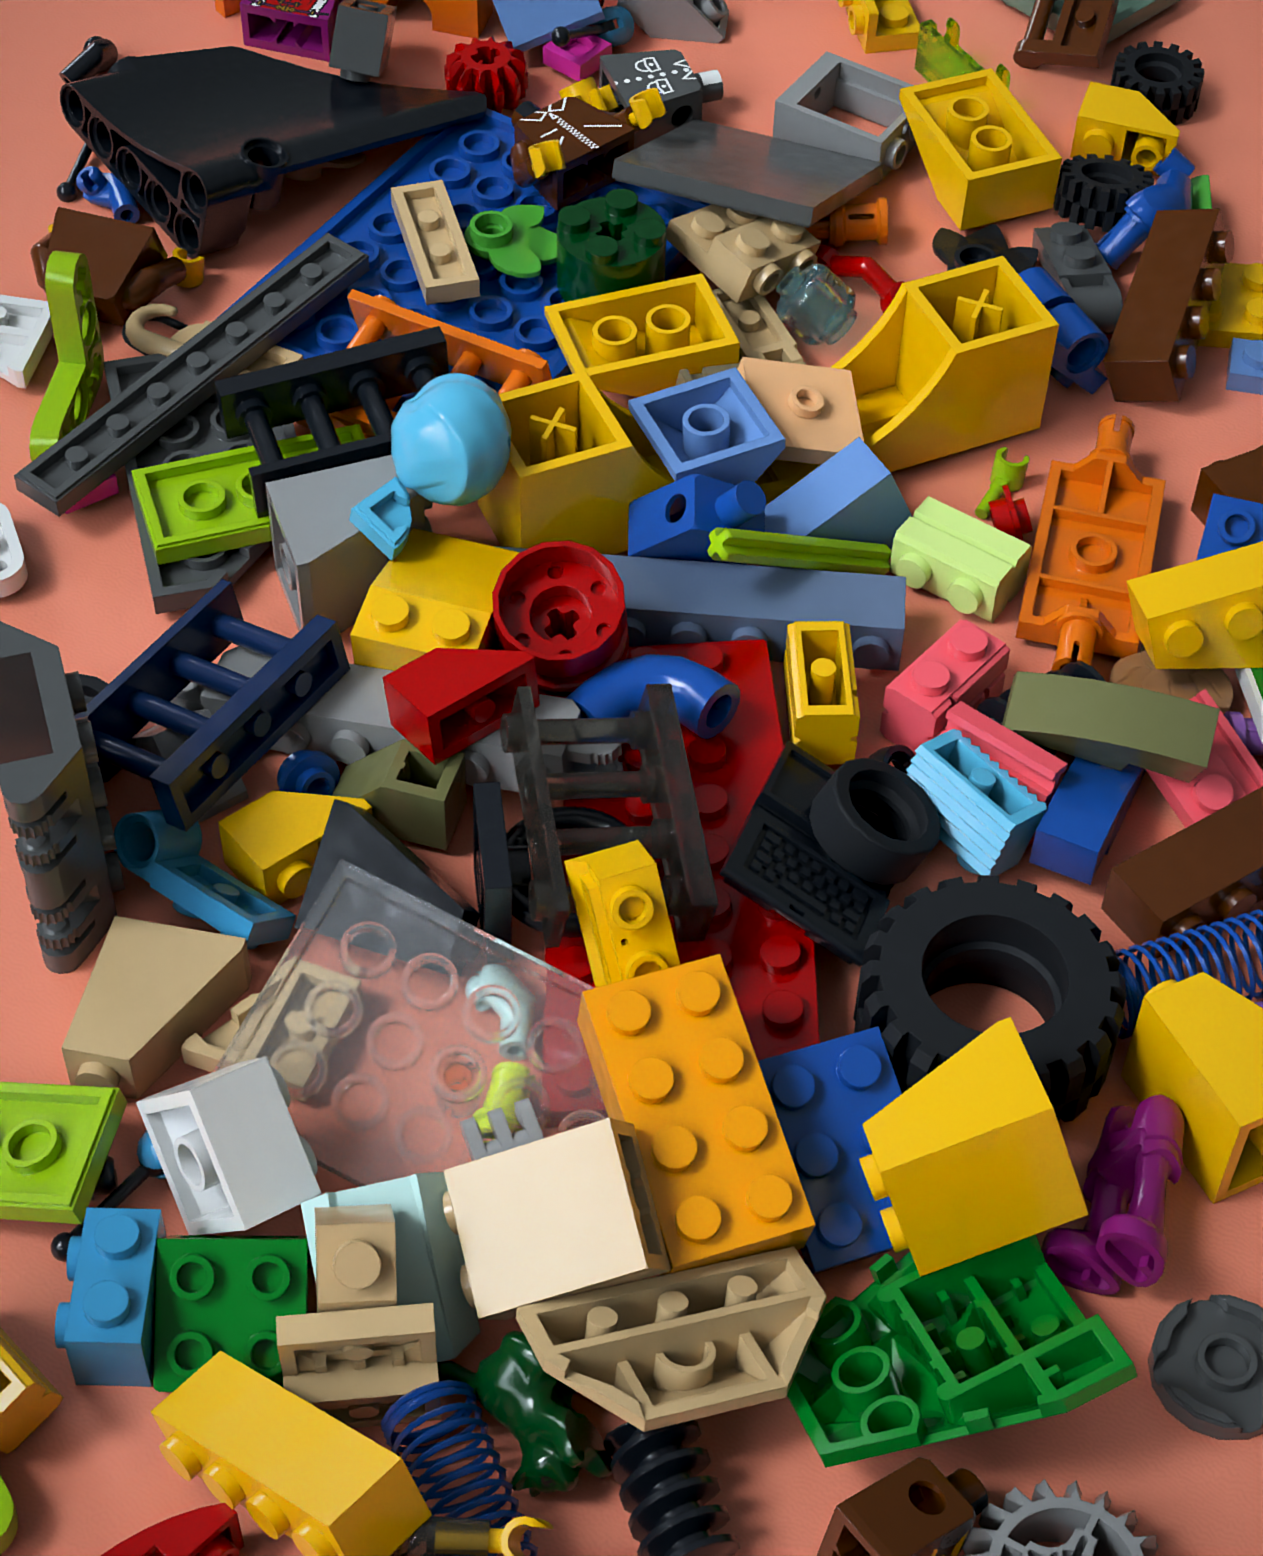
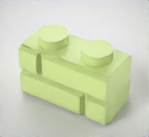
[889,496,1032,623]

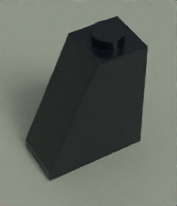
[294,799,483,978]

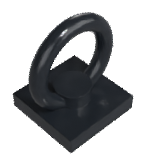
[473,782,647,970]

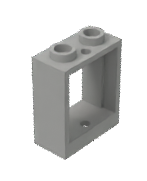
[773,51,916,185]

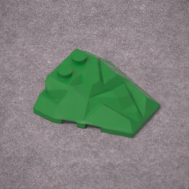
[787,1234,1138,1468]

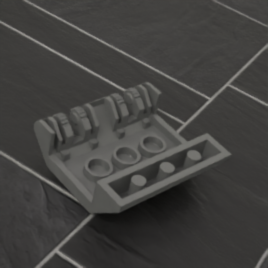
[0,621,125,974]

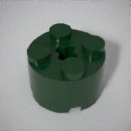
[557,189,667,302]

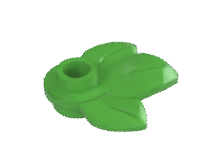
[464,205,557,278]

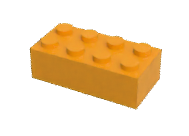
[577,954,816,1275]

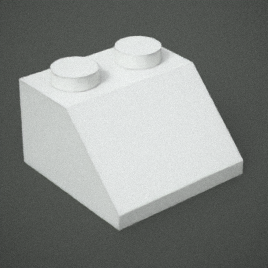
[136,1056,322,1235]

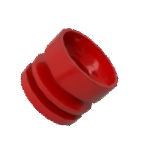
[492,541,630,698]

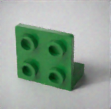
[153,1235,313,1392]

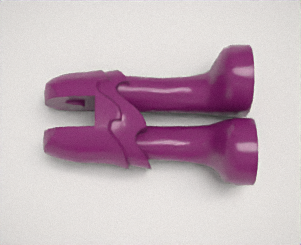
[1041,1095,1185,1295]

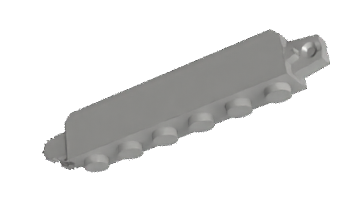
[170,646,625,800]

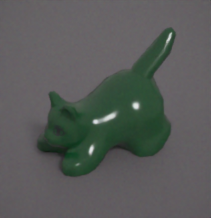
[438,1331,612,1497]

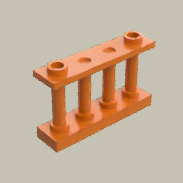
[296,289,552,438]

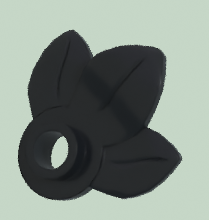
[932,224,1038,274]

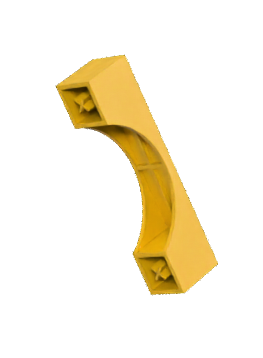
[478,256,1059,555]

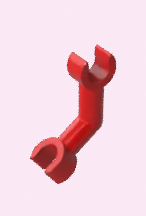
[811,245,905,313]

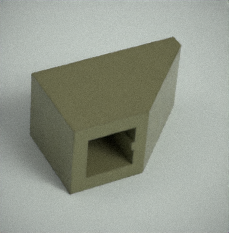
[332,739,467,851]

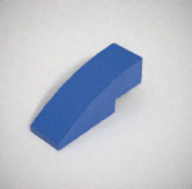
[1029,757,1146,885]

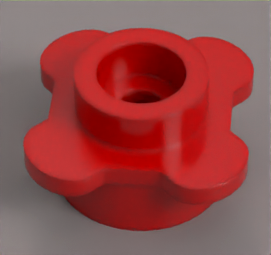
[988,484,1033,541]

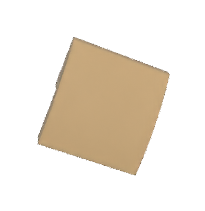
[276,1303,442,1428]

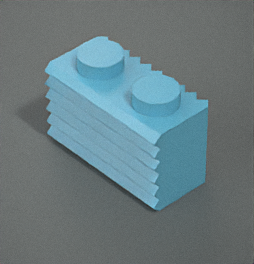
[906,729,1047,876]

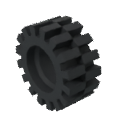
[1111,41,1204,125]
[1054,154,1154,232]

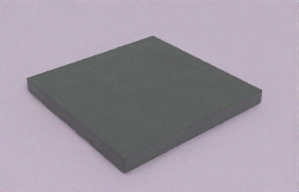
[612,119,883,228]

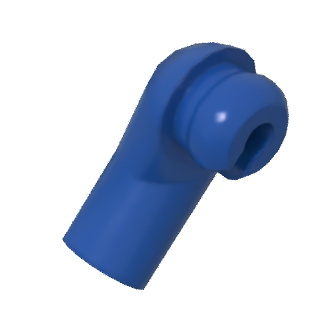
[76,166,140,223]

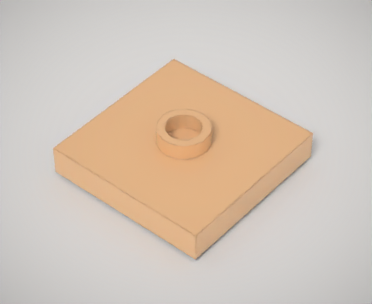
[737,357,864,465]

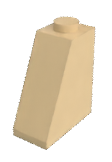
[61,916,252,1099]

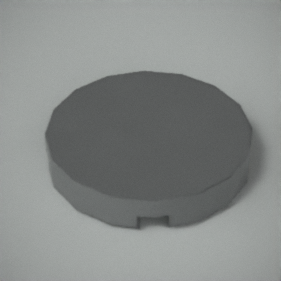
[1148,1295,1263,1440]

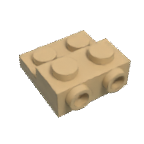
[666,204,821,304]

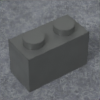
[328,0,397,83]

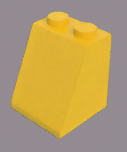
[1121,971,1263,1204]
[859,1017,1089,1277]

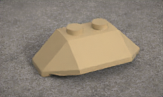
[516,1246,827,1432]

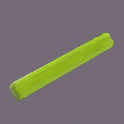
[707,527,892,575]

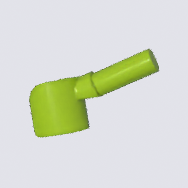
[975,447,1030,519]

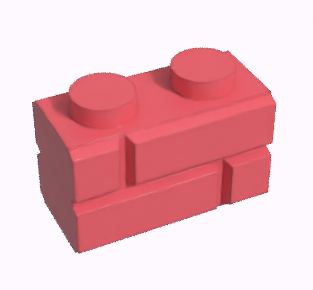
[879,619,1010,755]

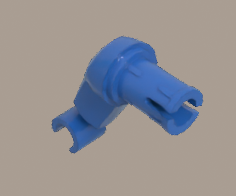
[1095,147,1195,270]

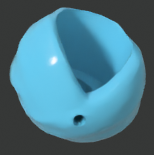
[391,373,512,506]

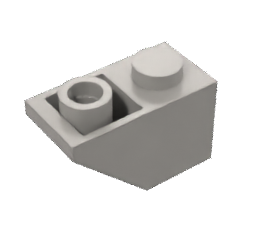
[617,0,729,43]

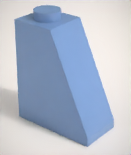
[760,437,912,570]

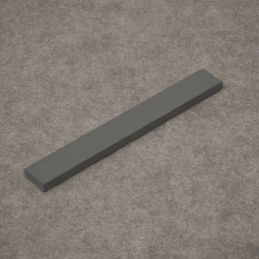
[14,233,370,517]

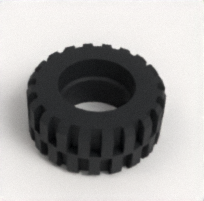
[853,875,1127,1123]

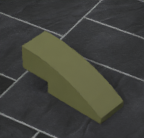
[1002,671,1220,783]

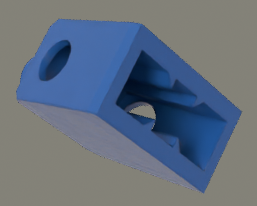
[628,474,766,565]

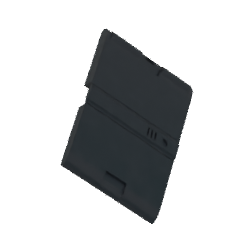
[719,740,898,967]

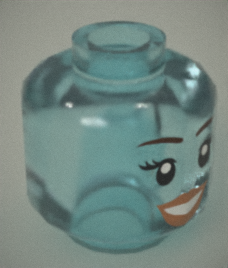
[776,264,857,345]

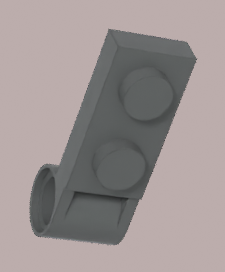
[1032,222,1123,335]

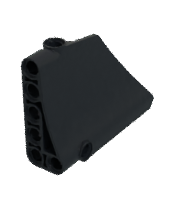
[60,46,487,258]

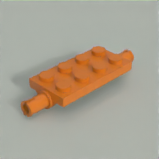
[1015,414,1166,670]

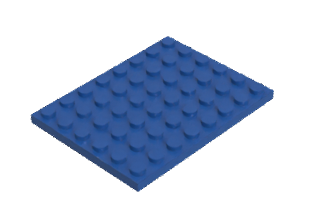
[216,108,711,413]

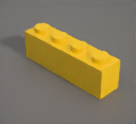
[150,1350,432,1556]

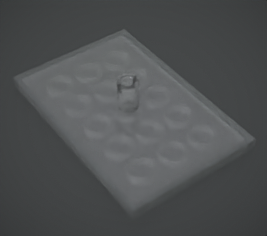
[213,859,608,1187]

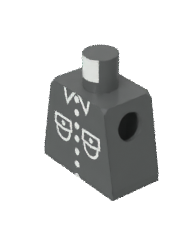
[599,50,723,149]

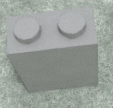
[265,455,433,633]

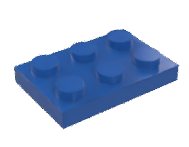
[758,1026,902,1275]

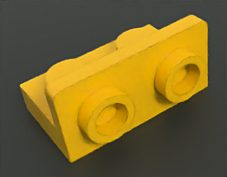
[837,0,923,54]

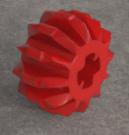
[444,36,528,114]

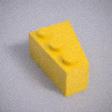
[1127,541,1263,669]

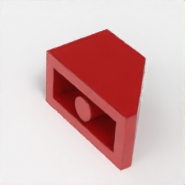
[382,648,540,765]

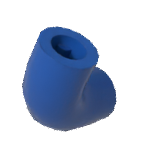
[566,654,741,739]

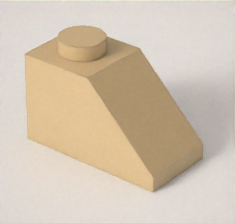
[314,1204,397,1313]

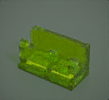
[915,17,1010,90]

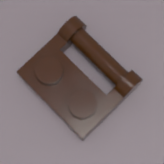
[1013,0,1119,69]

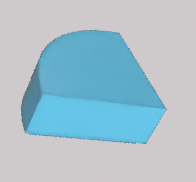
[349,477,412,561]

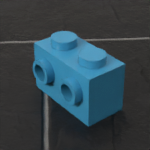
[55,1207,167,1387]

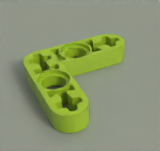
[29,250,104,461]

